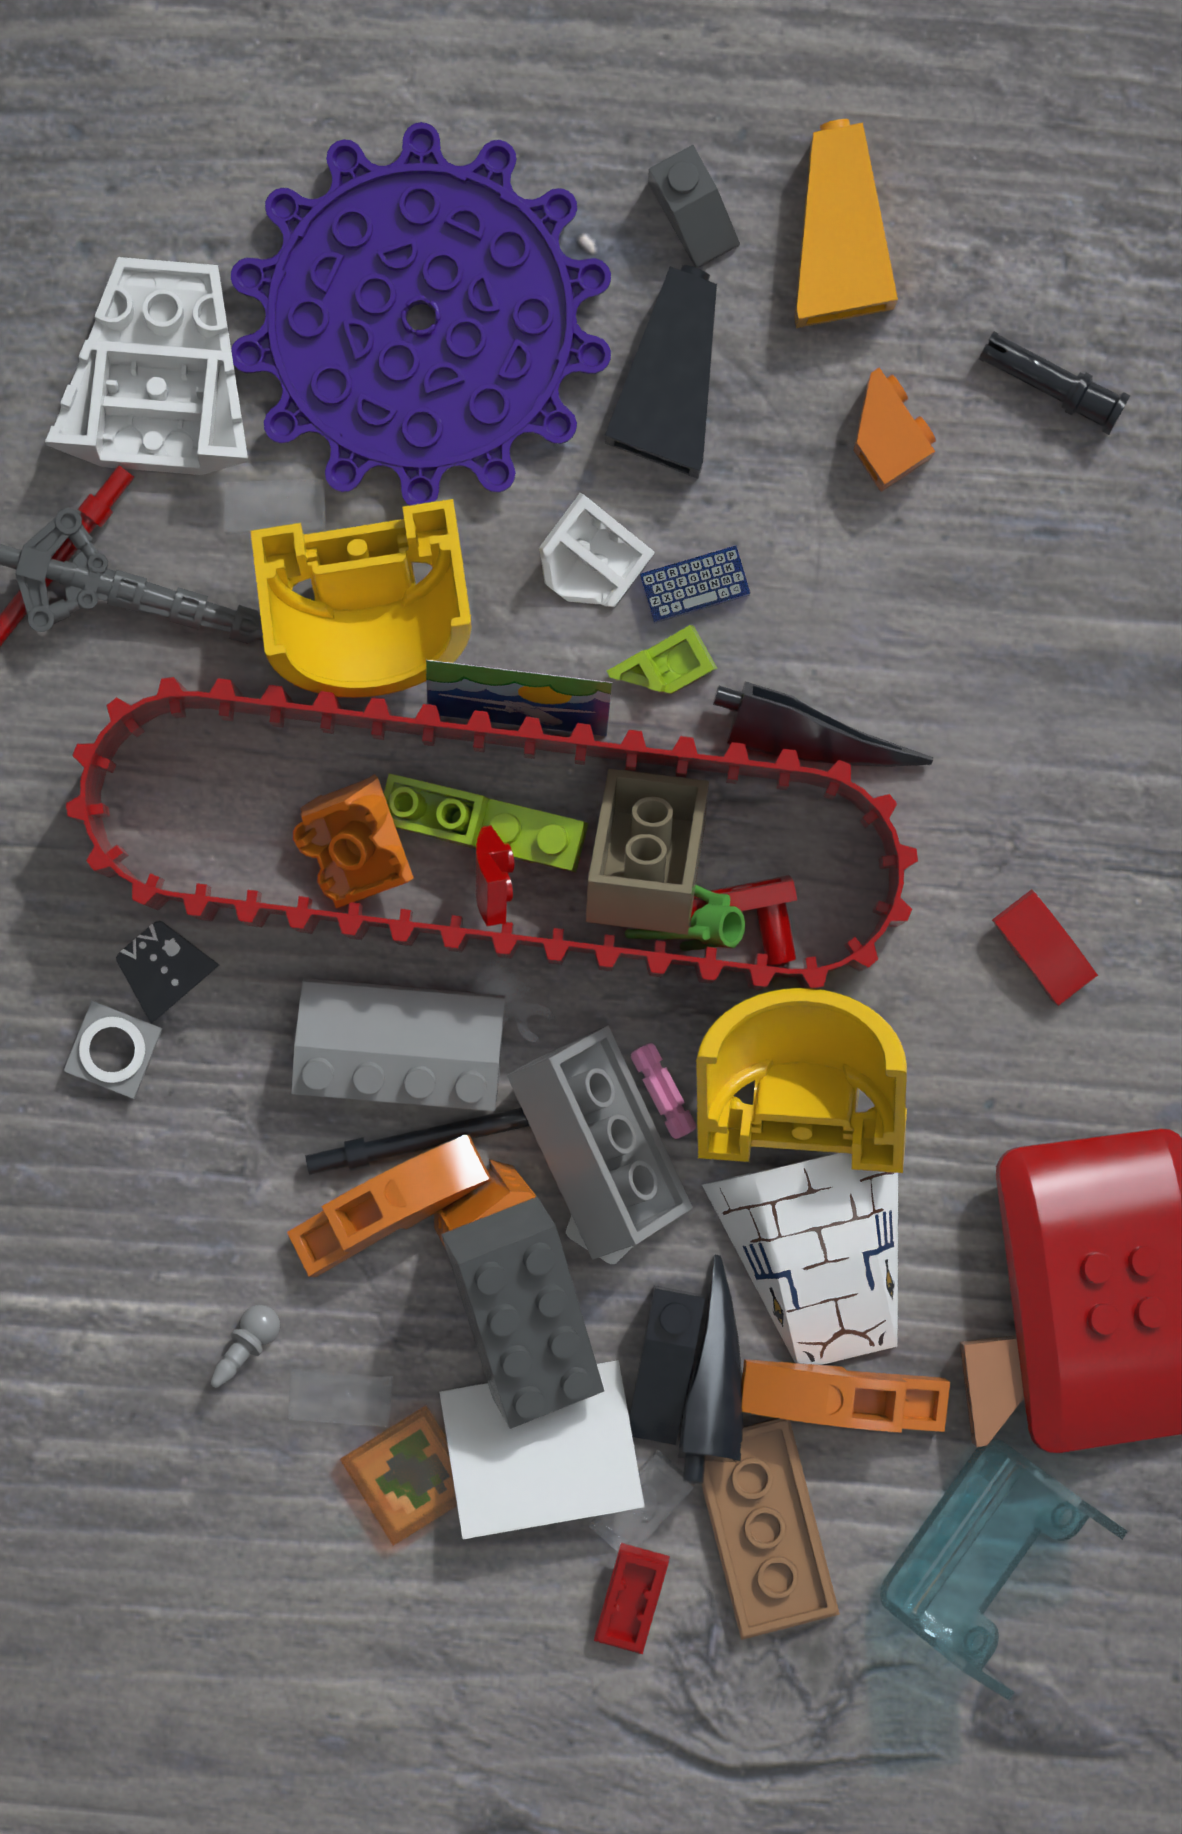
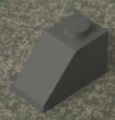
[648,145,740,268]

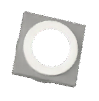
[63,1000,163,1099]

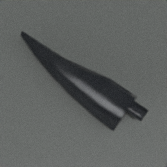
[713,681,933,767]
[678,1254,743,1484]

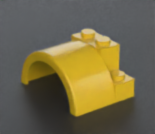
[250,499,472,698]
[696,988,907,1173]

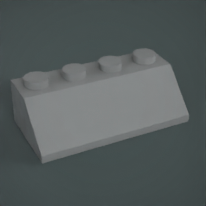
[291,978,506,1111]
[507,1025,693,1260]

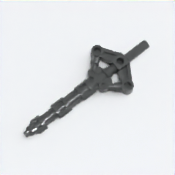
[0,508,263,644]

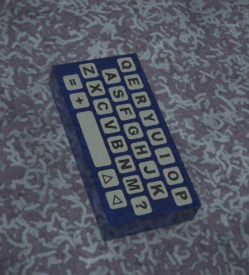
[640,545,751,624]

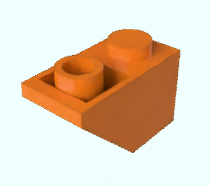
[853,367,936,492]

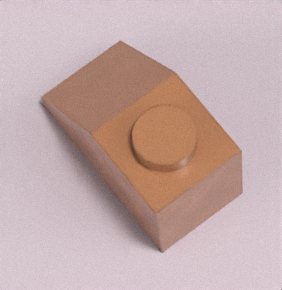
[960,1335,1024,1447]

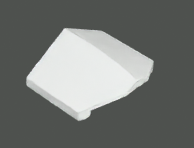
[539,493,655,607]

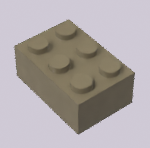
[586,769,709,935]

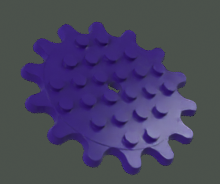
[231,122,611,506]

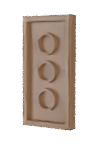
[702,1418,840,1640]

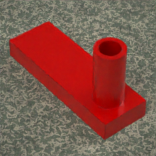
[690,875,797,965]

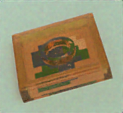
[340,1404,457,1546]

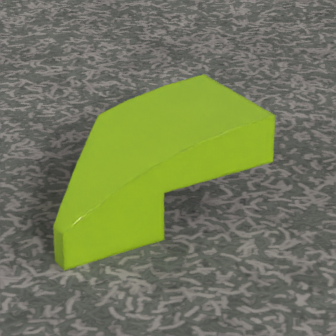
[606,625,718,694]

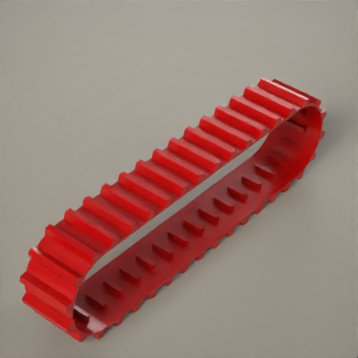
[66,677,918,990]

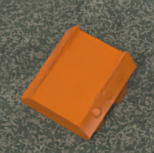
[293,774,414,908]
[434,1159,536,1249]

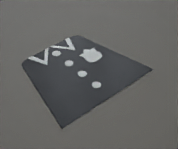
[116,921,219,1024]

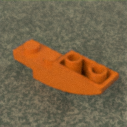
[287,1135,492,1277]
[741,1359,950,1433]

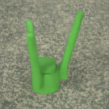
[624,885,745,951]

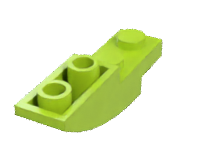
[384,773,589,873]

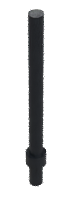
[305,1107,530,1175]

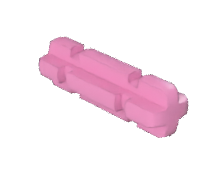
[631,1043,696,1139]

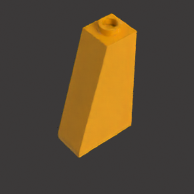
[794,119,898,328]

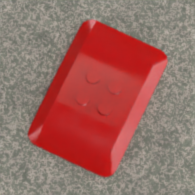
[996,1129,1182,1453]

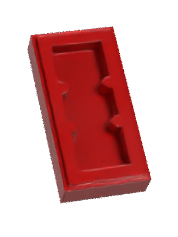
[594,1543,670,1655]

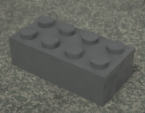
[441,1197,605,1429]

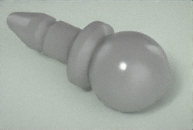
[211,1305,280,1388]

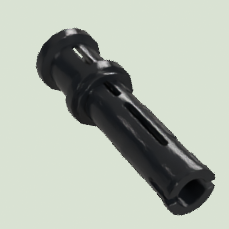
[979,331,1130,435]

